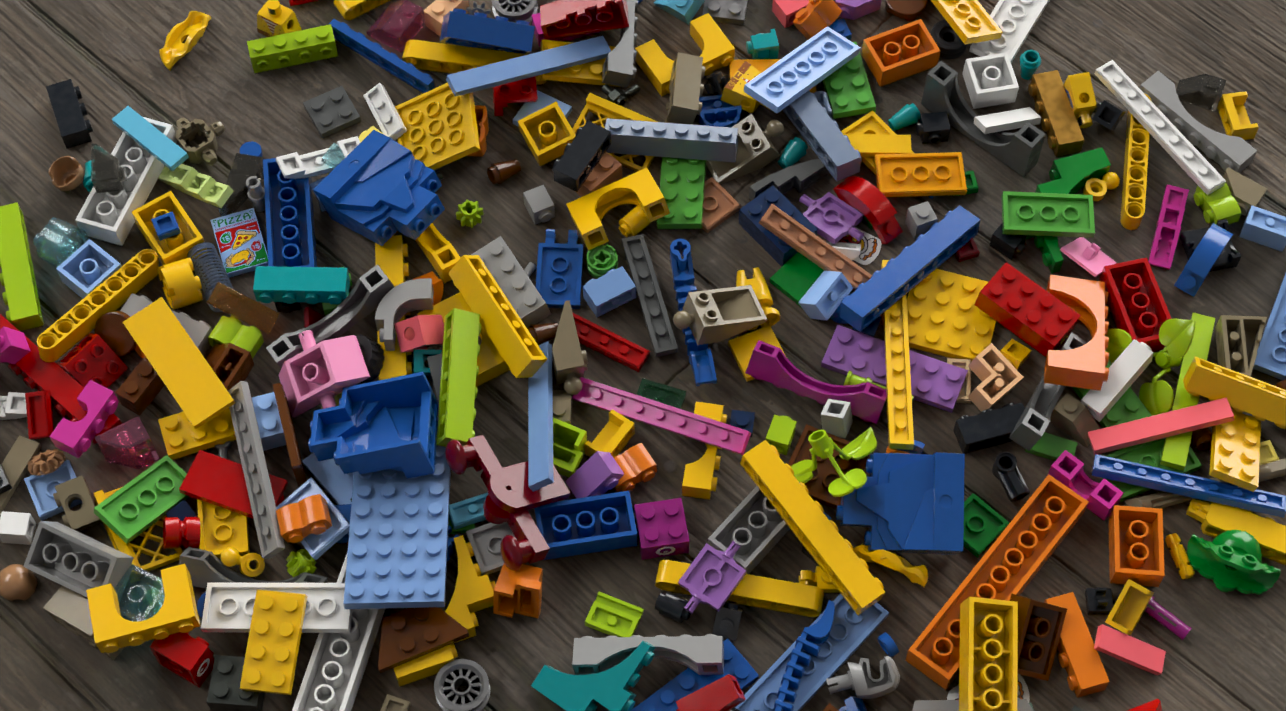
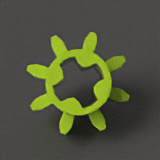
[456,199,484,228]
[286,549,317,577]

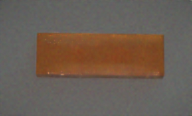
[207,282,280,334]

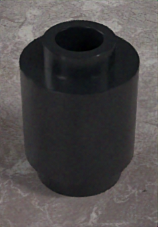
[655,591,691,623]

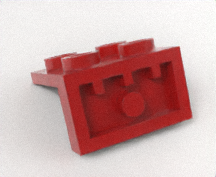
[492,76,538,116]
[57,333,128,388]

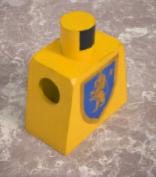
[1064,72,1096,128]

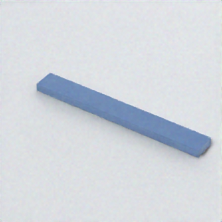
[446,36,611,97]
[528,341,554,491]

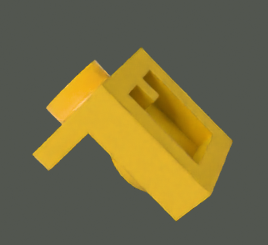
[1000,339,1032,371]

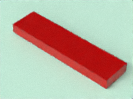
[572,312,650,372]

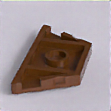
[378,607,469,673]

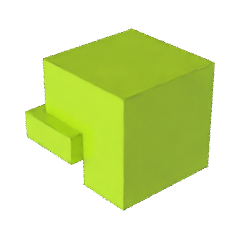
[553,417,587,477]

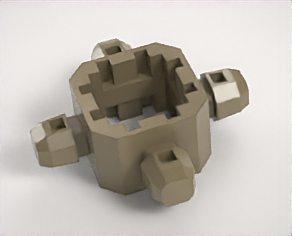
[175,118,225,165]

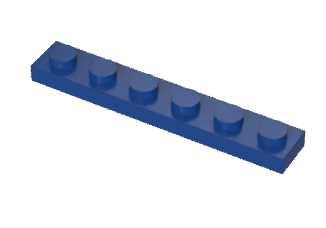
[329,19,435,93]

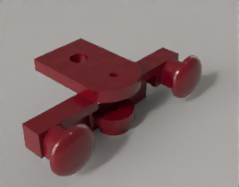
[445,435,570,571]

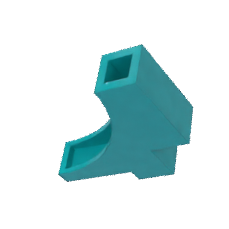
[531,641,656,711]

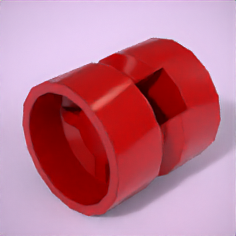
[163,517,200,549]

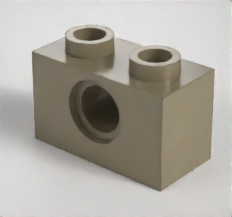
[53,475,102,532]

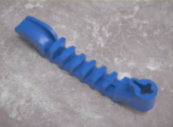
[670,239,717,386]
[774,600,835,711]

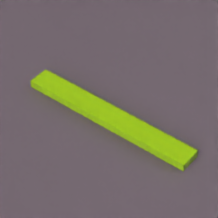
[1160,313,1215,471]

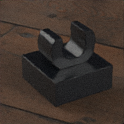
[1085,587,1113,615]

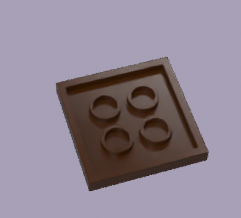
[788,424,871,509]

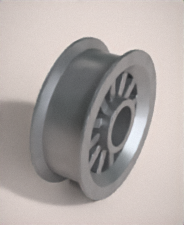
[491,0,538,23]
[434,659,490,711]

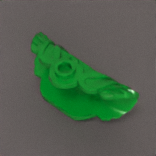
[1187,530,1281,595]

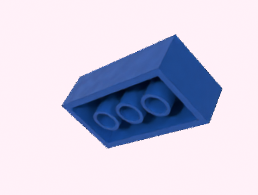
[440,9,535,54]
[534,491,637,560]

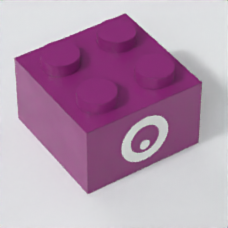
[634,498,690,560]

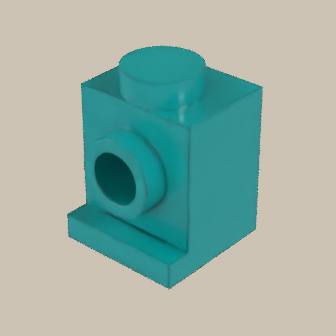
[746,29,779,59]
[412,350,442,376]

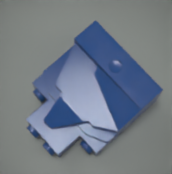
[313,130,445,246]
[308,372,438,479]
[836,452,965,555]

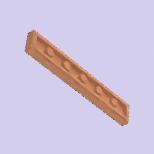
[759,204,872,292]

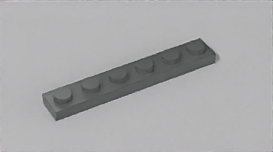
[621,234,678,357]

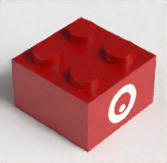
[150,632,214,688]

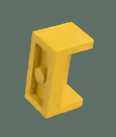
[1217,91,1259,140]
[584,410,635,457]
[1105,579,1154,636]

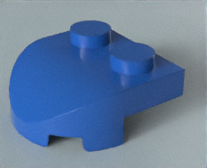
[697,95,742,127]

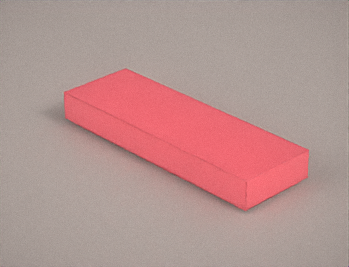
[1094,624,1166,676]

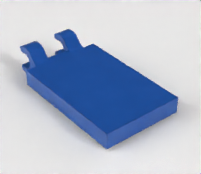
[536,229,584,309]

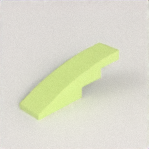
[158,164,234,208]

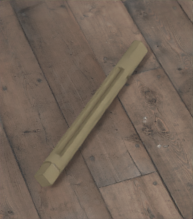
[1124,458,1286,509]

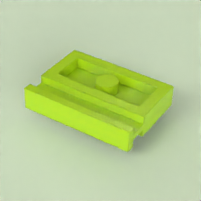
[585,592,644,637]

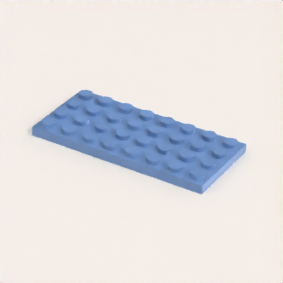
[343,445,451,609]

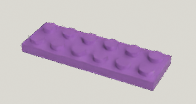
[821,325,968,413]

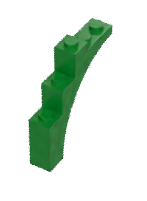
[1026,147,1111,274]

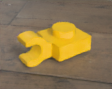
[799,566,840,593]

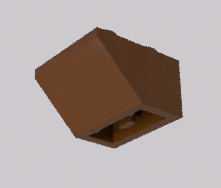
[205,343,254,391]

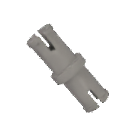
[246,176,265,212]

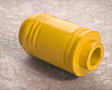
[619,205,651,237]

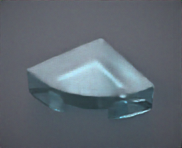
[321,143,344,169]

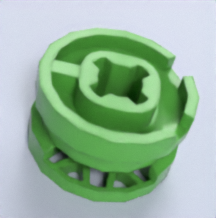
[586,244,618,279]

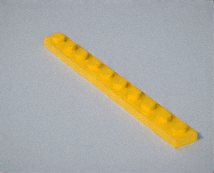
[881,260,914,450]

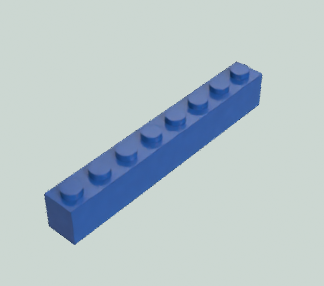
[839,205,980,332]

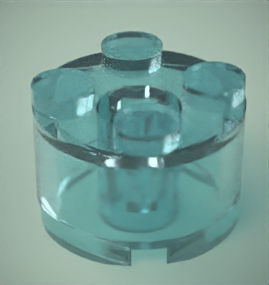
[33,217,88,267]

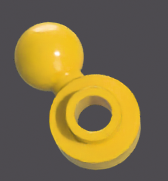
[1083,172,1120,201]
[221,547,265,577]

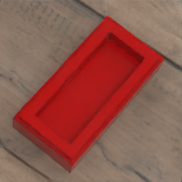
[25,390,53,440]

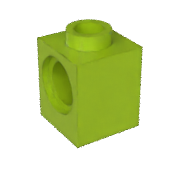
[765,414,797,456]

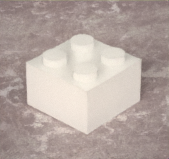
[962,53,1019,109]

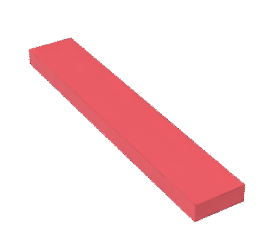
[1088,398,1234,455]

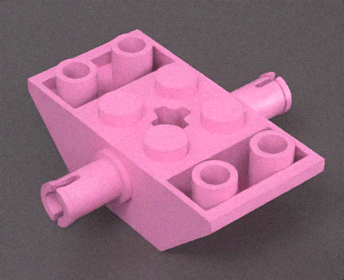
[279,330,370,418]

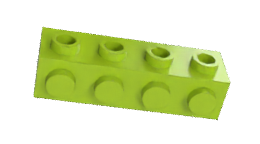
[247,24,338,73]

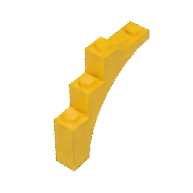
[393,535,496,687]

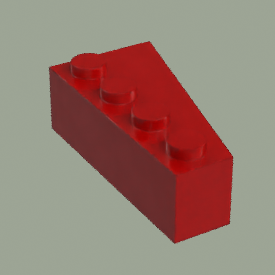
[540,0,629,39]

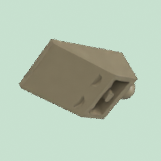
[706,114,784,184]
[673,285,767,345]
[552,300,588,395]

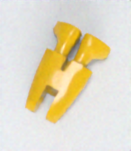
[736,267,780,330]

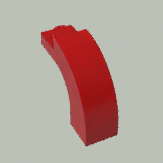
[833,176,903,244]

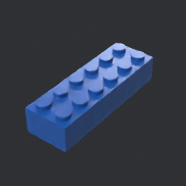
[263,158,317,267]

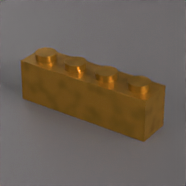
[1028,70,1084,157]

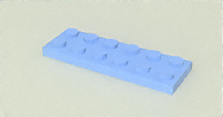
[744,26,860,113]

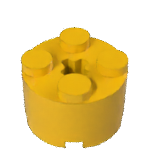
[158,258,203,310]

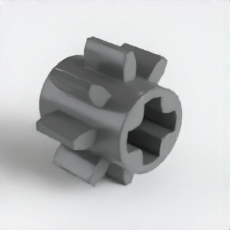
[466,1,491,18]

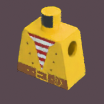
[257,0,302,37]
[721,61,771,113]

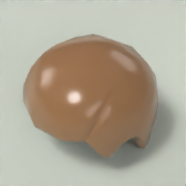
[48,155,84,191]
[0,564,37,601]

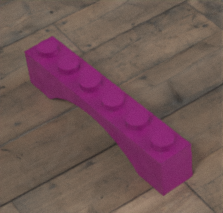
[746,340,887,424]

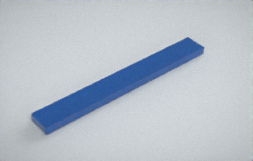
[1092,454,1286,518]

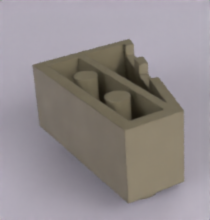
[664,52,705,125]
[1215,315,1267,377]
[43,586,125,661]

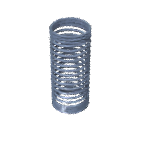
[187,242,238,312]

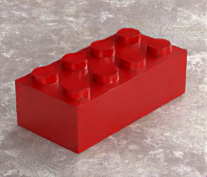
[1099,257,1172,352]
[974,262,1081,357]

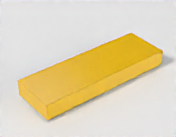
[845,134,912,157]

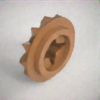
[27,449,65,476]

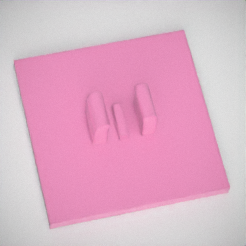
[1060,237,1116,277]

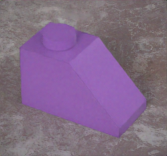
[835,0,882,20]

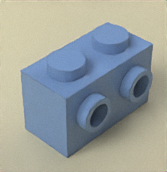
[583,266,636,317]

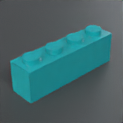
[253,266,350,304]

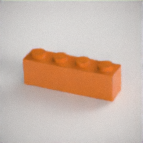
[1045,592,1110,698]

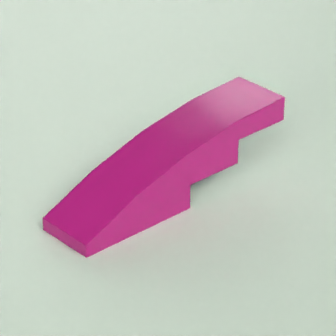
[1148,184,1189,270]

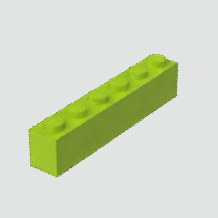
[0,202,44,331]
[436,308,481,447]

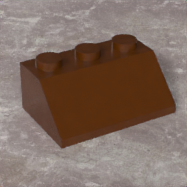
[1010,594,1067,681]

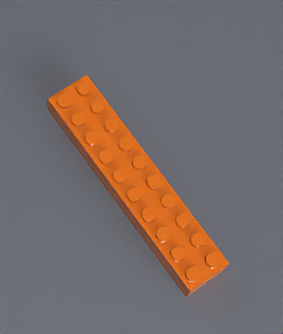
[905,474,1089,690]

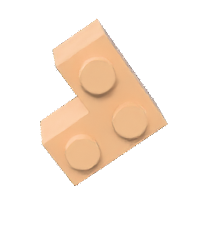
[424,0,469,45]
[968,343,1024,412]

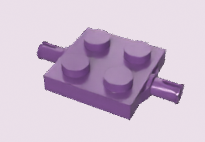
[799,192,864,245]
[678,541,747,614]

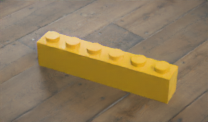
[448,255,547,378]
[1183,357,1286,429]

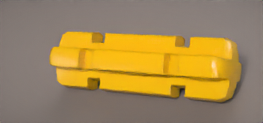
[1165,533,1195,580]

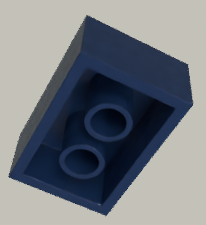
[738,186,818,267]

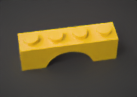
[682,402,727,500]

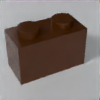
[115,357,165,416]

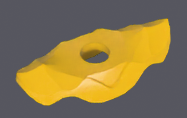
[159,11,211,71]
[854,545,928,587]

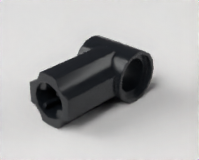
[992,452,1030,502]

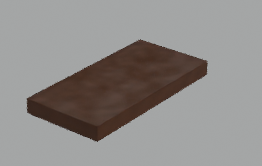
[273,383,307,487]

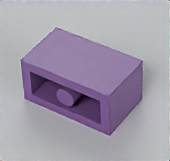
[565,451,624,498]

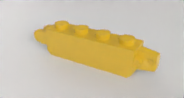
[1186,499,1286,565]

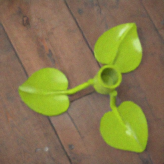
[1105,318,1196,416]
[791,427,877,497]

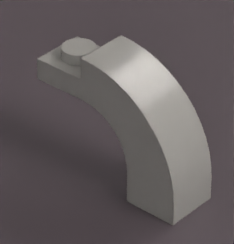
[375,278,434,351]

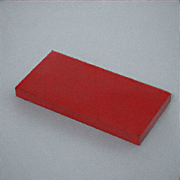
[179,450,288,519]

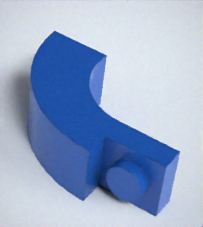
[1174,223,1233,297]

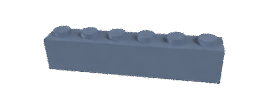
[782,91,862,181]
[605,118,738,162]

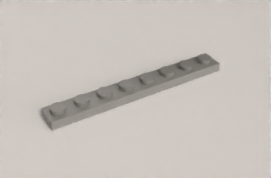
[228,381,285,559]

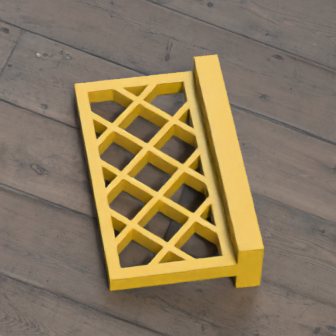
[572,93,658,172]
[93,487,183,583]

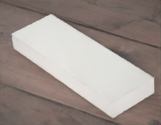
[363,82,407,140]
[974,107,1041,134]

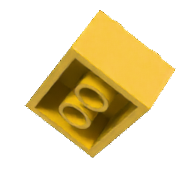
[131,191,208,265]

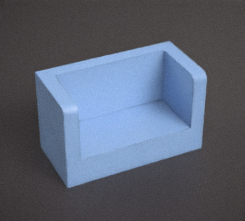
[1239,206,1286,252]
[798,270,853,321]

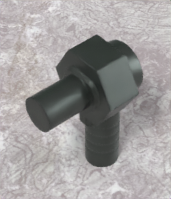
[602,84,640,107]

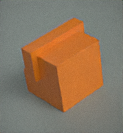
[493,563,543,618]

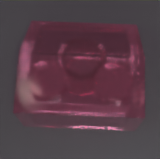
[366,0,425,53]
[95,416,160,469]

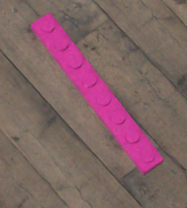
[572,377,751,455]

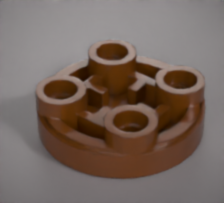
[885,0,927,21]
[94,311,136,357]

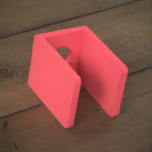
[394,315,444,353]

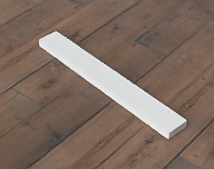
[1094,60,1226,195]

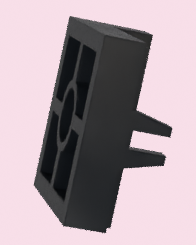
[1180,219,1241,272]

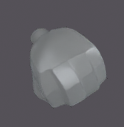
[826,656,900,699]

